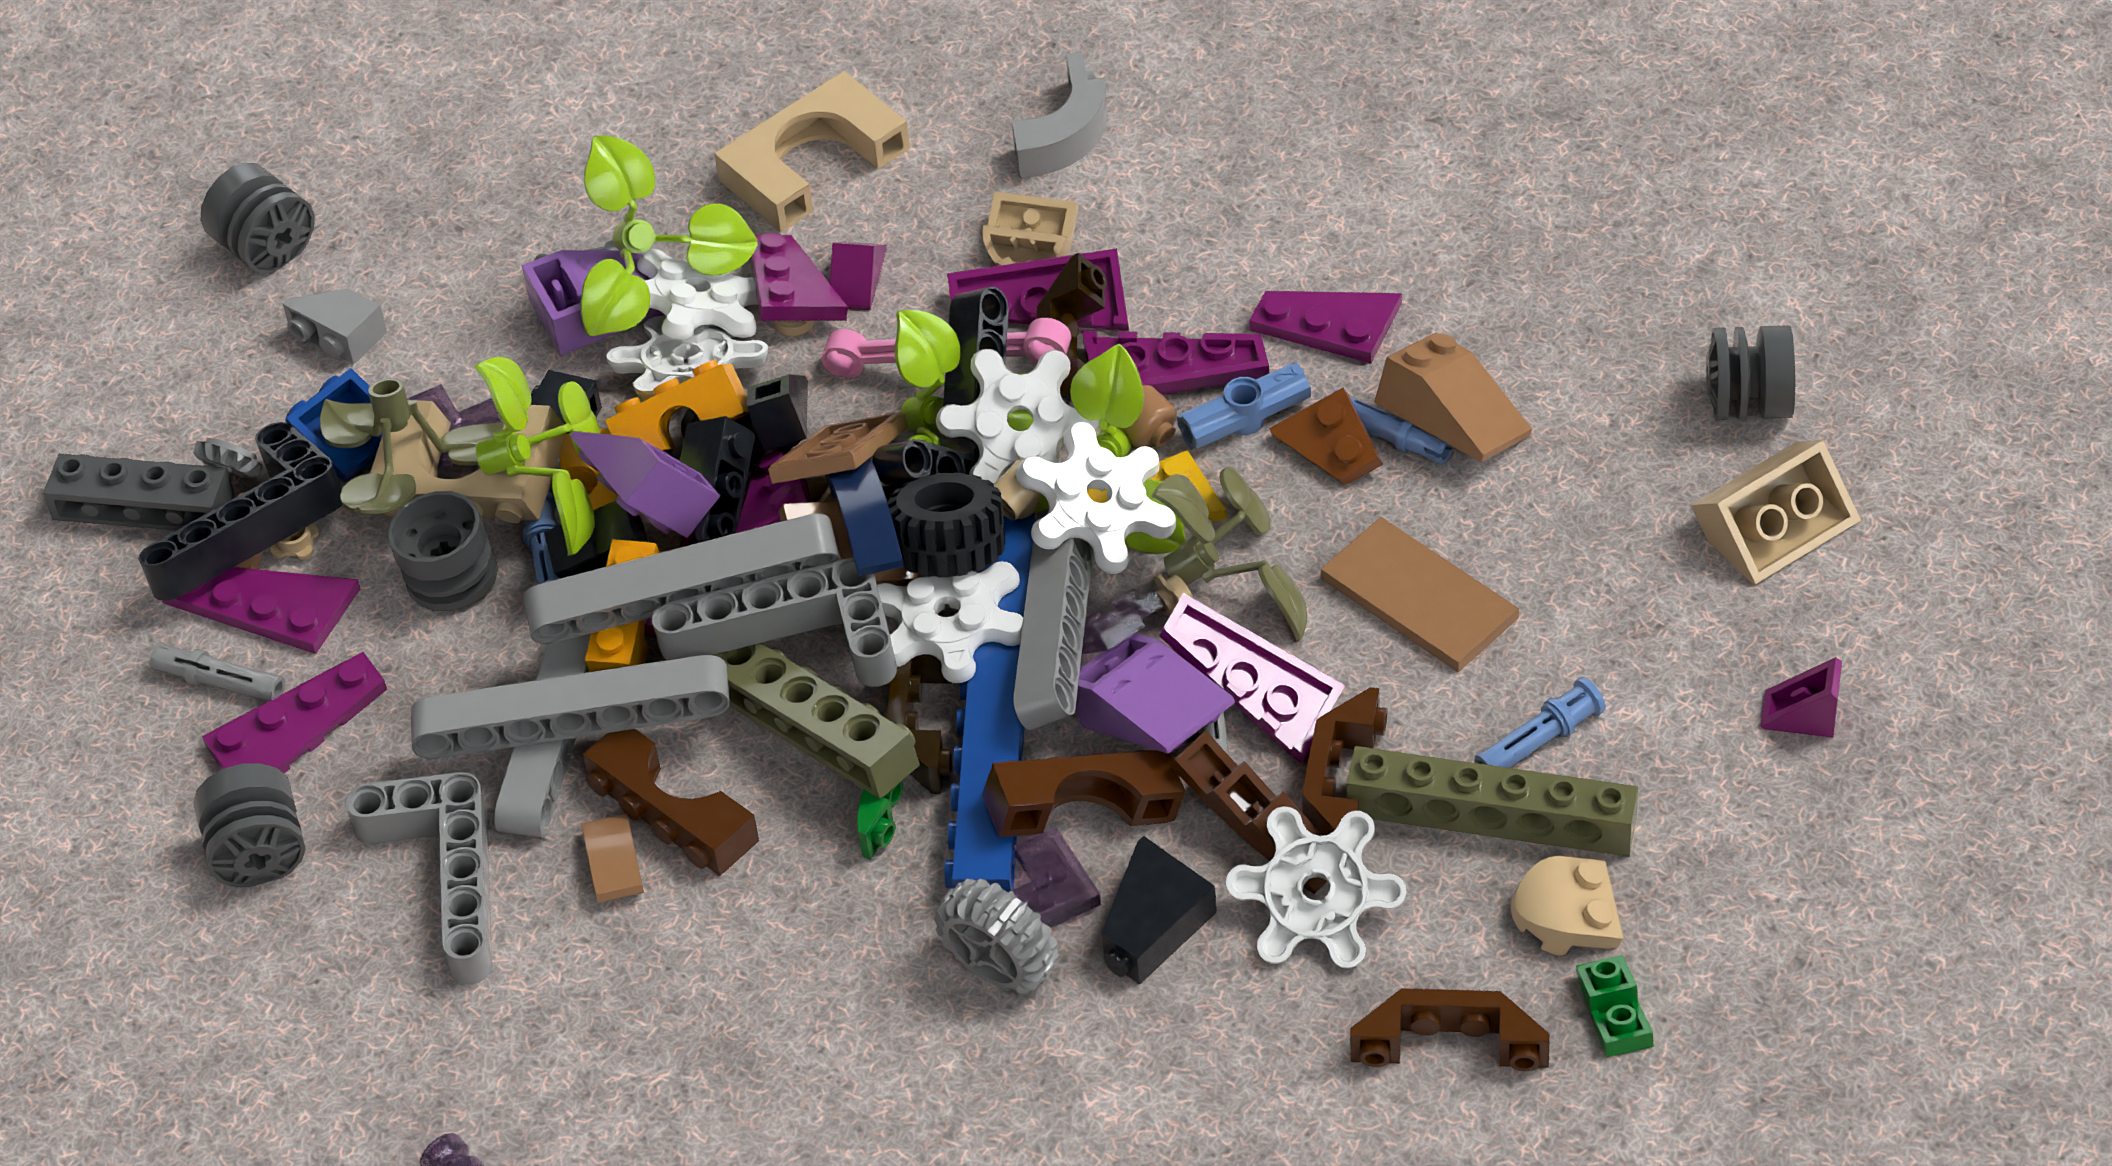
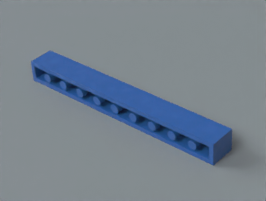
[944,513,1036,892]

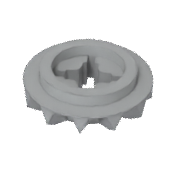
[193,438,263,479]

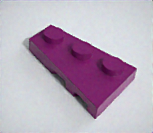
[736,448,813,533]

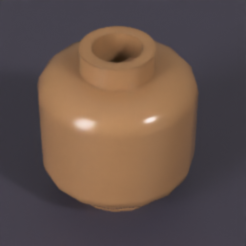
[1116,385,1177,449]

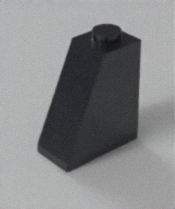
[1101,836,1217,985]

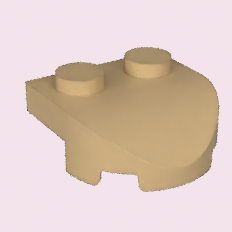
[983,191,1079,266]
[1511,856,1624,956]

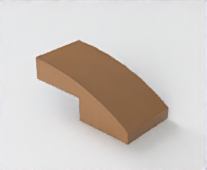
[581,813,644,903]

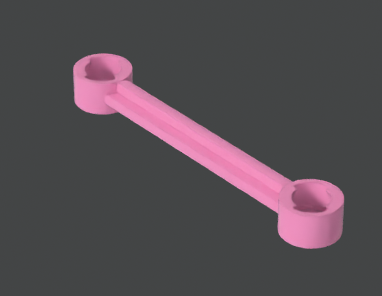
[821,318,1071,377]

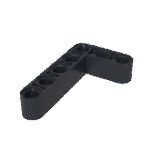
[872,287,1009,489]
[138,422,342,601]

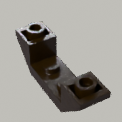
[1037,253,1107,403]
[886,654,952,794]

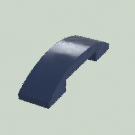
[825,458,904,577]

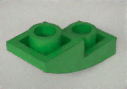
[857,781,903,860]
[1576,955,1654,1058]

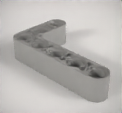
[652,558,897,687]
[345,772,492,985]

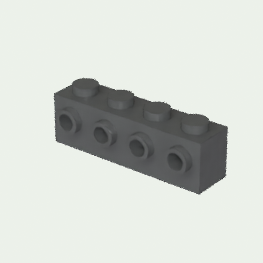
[43,453,235,531]

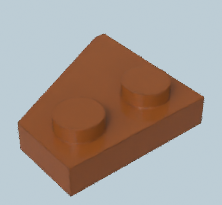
[1269,387,1383,485]

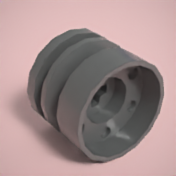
[200,162,315,274]
[1706,325,1796,420]
[387,491,498,611]
[193,763,306,888]

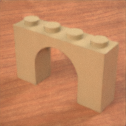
[714,71,910,232]
[370,400,566,523]

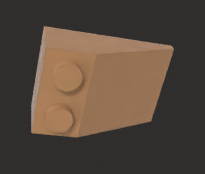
[1374,332,1532,462]

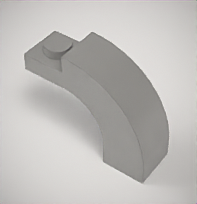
[1012,52,1108,178]

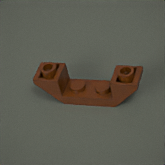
[1302,687,1388,836]
[1350,988,1550,1072]

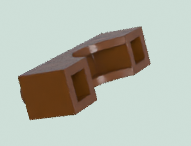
[583,729,759,876]
[982,750,1186,838]

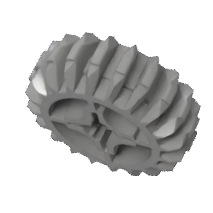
[934,878,1059,995]

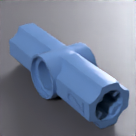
[1177,363,1311,450]

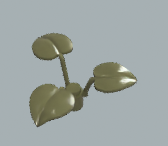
[320,378,504,514]
[1152,466,1307,642]

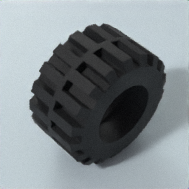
[888,473,1006,578]

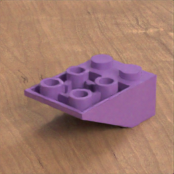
[521,250,665,355]
[570,431,720,538]
[1075,632,1235,753]

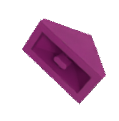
[830,241,887,310]
[1760,657,1842,738]

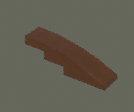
[1169,730,1327,894]

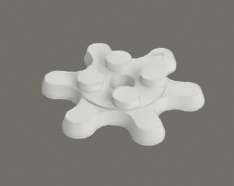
[637,249,758,340]
[606,316,768,401]
[936,349,1102,483]
[1015,422,1176,574]
[877,561,1023,683]
[1226,806,1407,969]

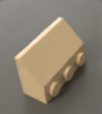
[1691,440,1861,584]

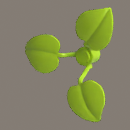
[580,135,757,336]
[895,310,1033,490]
[1035,344,1187,554]
[474,357,601,556]

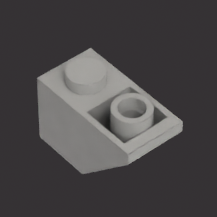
[283,289,387,364]

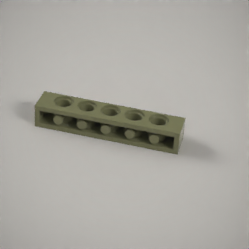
[714,643,920,799]
[1346,746,1638,857]

